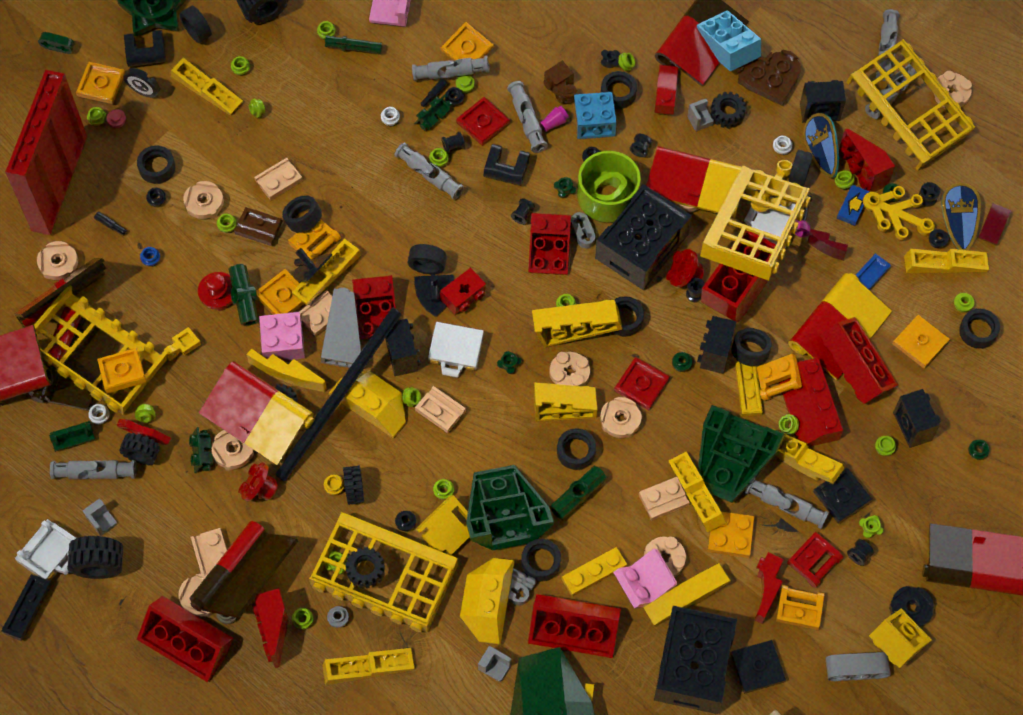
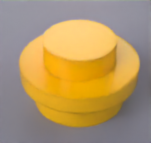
[324,475,345,495]

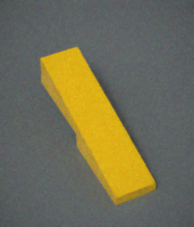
[171,58,243,116]
[292,238,361,306]
[904,249,989,273]
[668,451,726,532]
[322,648,414,686]

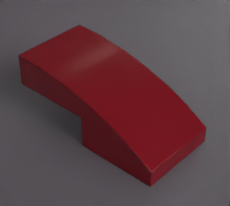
[978,203,1011,246]
[807,229,848,261]

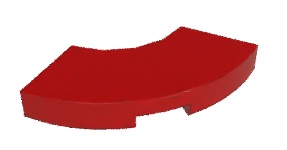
[117,419,171,445]

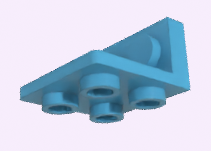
[574,92,616,139]

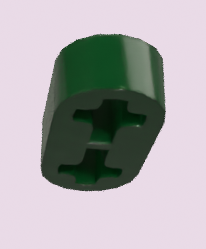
[38,32,75,54]

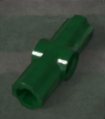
[228,264,259,326]
[550,465,607,520]

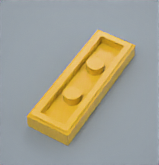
[734,359,763,417]

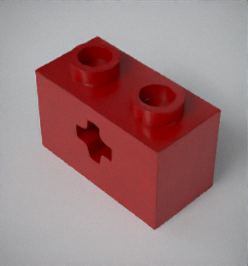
[440,267,486,315]

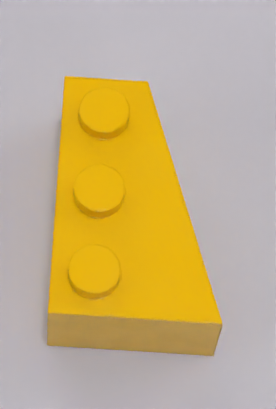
[534,382,597,421]

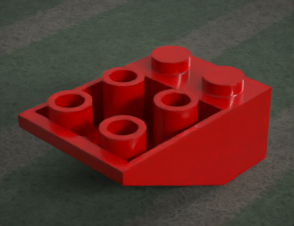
[839,128,895,192]
[528,213,571,275]
[352,275,396,339]
[252,588,289,668]

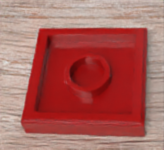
[456,97,510,146]
[614,357,670,411]

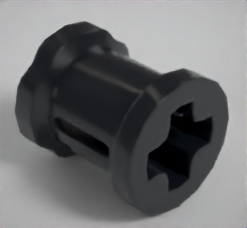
[441,131,465,153]
[511,198,535,225]
[686,278,705,303]

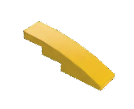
[246,349,327,392]
[643,563,731,626]

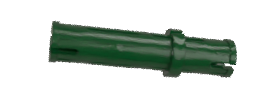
[325,35,382,54]

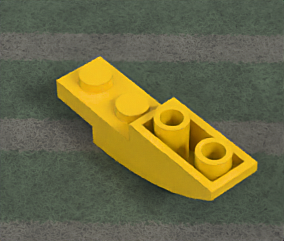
[774,429,844,484]

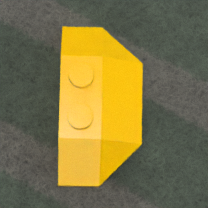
[329,371,406,439]
[460,558,514,645]

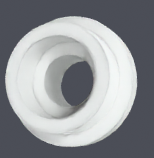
[381,107,400,126]
[773,136,792,154]
[89,404,110,424]

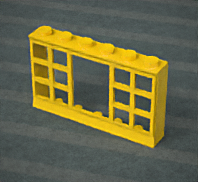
[846,39,975,171]
[700,166,811,281]
[34,286,168,415]
[309,512,458,633]

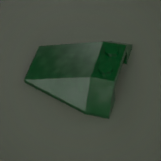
[698,405,785,503]
[466,465,554,550]
[510,647,595,715]

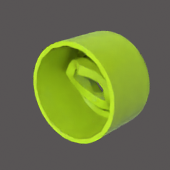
[577,151,641,223]

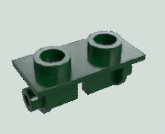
[414,95,452,131]
[49,421,95,452]
[189,427,213,473]

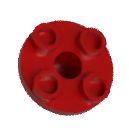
[666,249,704,288]
[198,272,233,311]
[238,462,277,502]

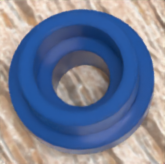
[140,247,160,266]

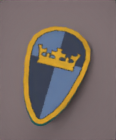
[803,113,839,178]
[941,182,981,250]

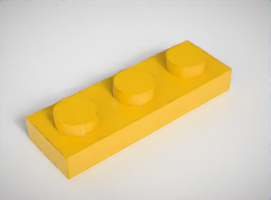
[561,547,627,597]

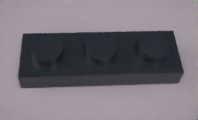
[1,574,52,641]

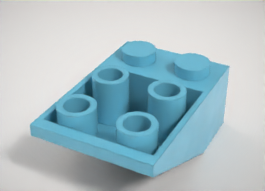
[697,10,761,71]

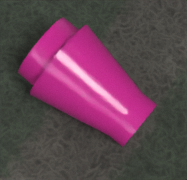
[540,106,569,132]

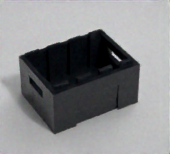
[595,184,692,290]
[654,606,737,714]

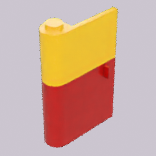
[646,146,742,218]
[788,273,892,380]
[199,361,315,465]

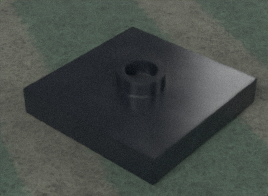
[813,467,873,524]
[730,640,786,694]

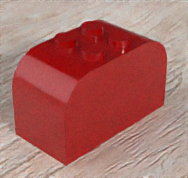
[701,230,776,323]

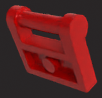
[787,532,844,588]

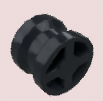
[630,133,653,157]
[919,182,940,207]
[847,539,874,566]

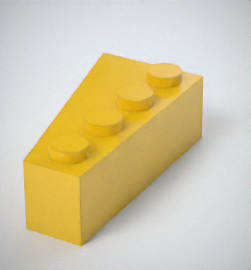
[532,300,622,348]

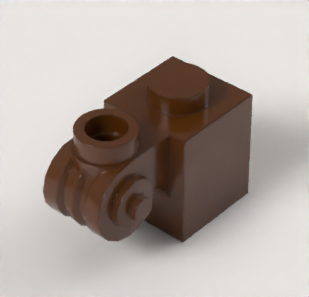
[543,60,577,104]

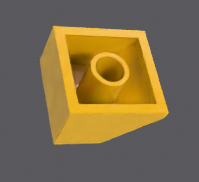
[869,608,932,668]

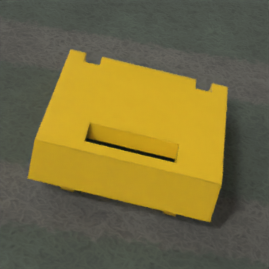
[416,495,470,555]

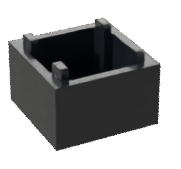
[800,80,846,123]
[697,316,736,374]
[385,319,421,377]
[893,389,941,448]

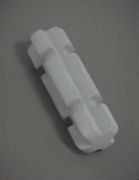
[512,568,536,590]

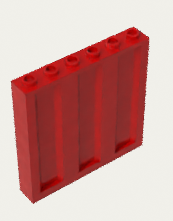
[5,69,87,235]

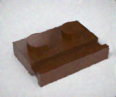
[234,207,282,246]

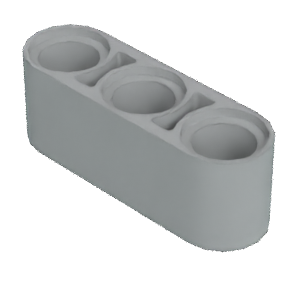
[825,652,891,681]

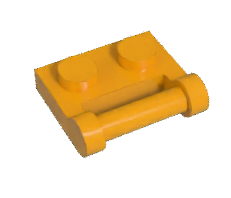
[288,219,341,259]
[757,354,802,401]
[776,585,824,630]

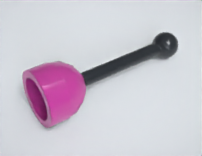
[795,194,812,237]

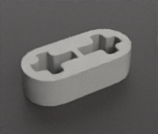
[571,212,595,249]
[508,579,529,606]

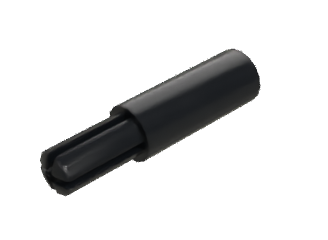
[420,79,448,108]
[94,212,127,236]

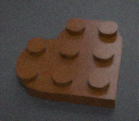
[738,50,801,105]

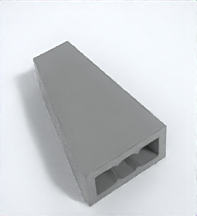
[321,288,361,368]

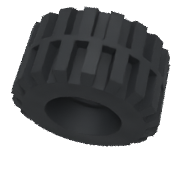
[236,0,288,24]
[67,536,123,579]

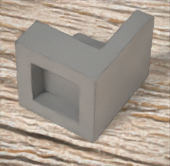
[687,99,714,132]
[83,498,117,536]
[478,646,512,682]

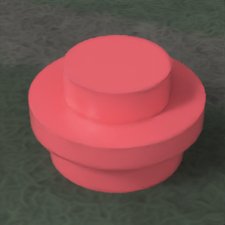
[106,109,126,128]

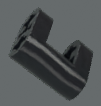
[124,30,166,67]
[483,144,530,186]

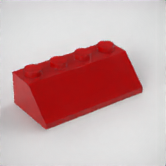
[820,317,898,405]
[778,357,843,447]
[528,594,621,658]
[136,596,233,683]

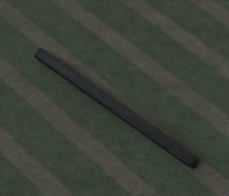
[276,308,401,481]

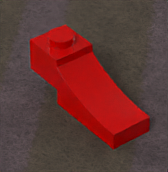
[654,65,678,115]
[755,552,784,624]

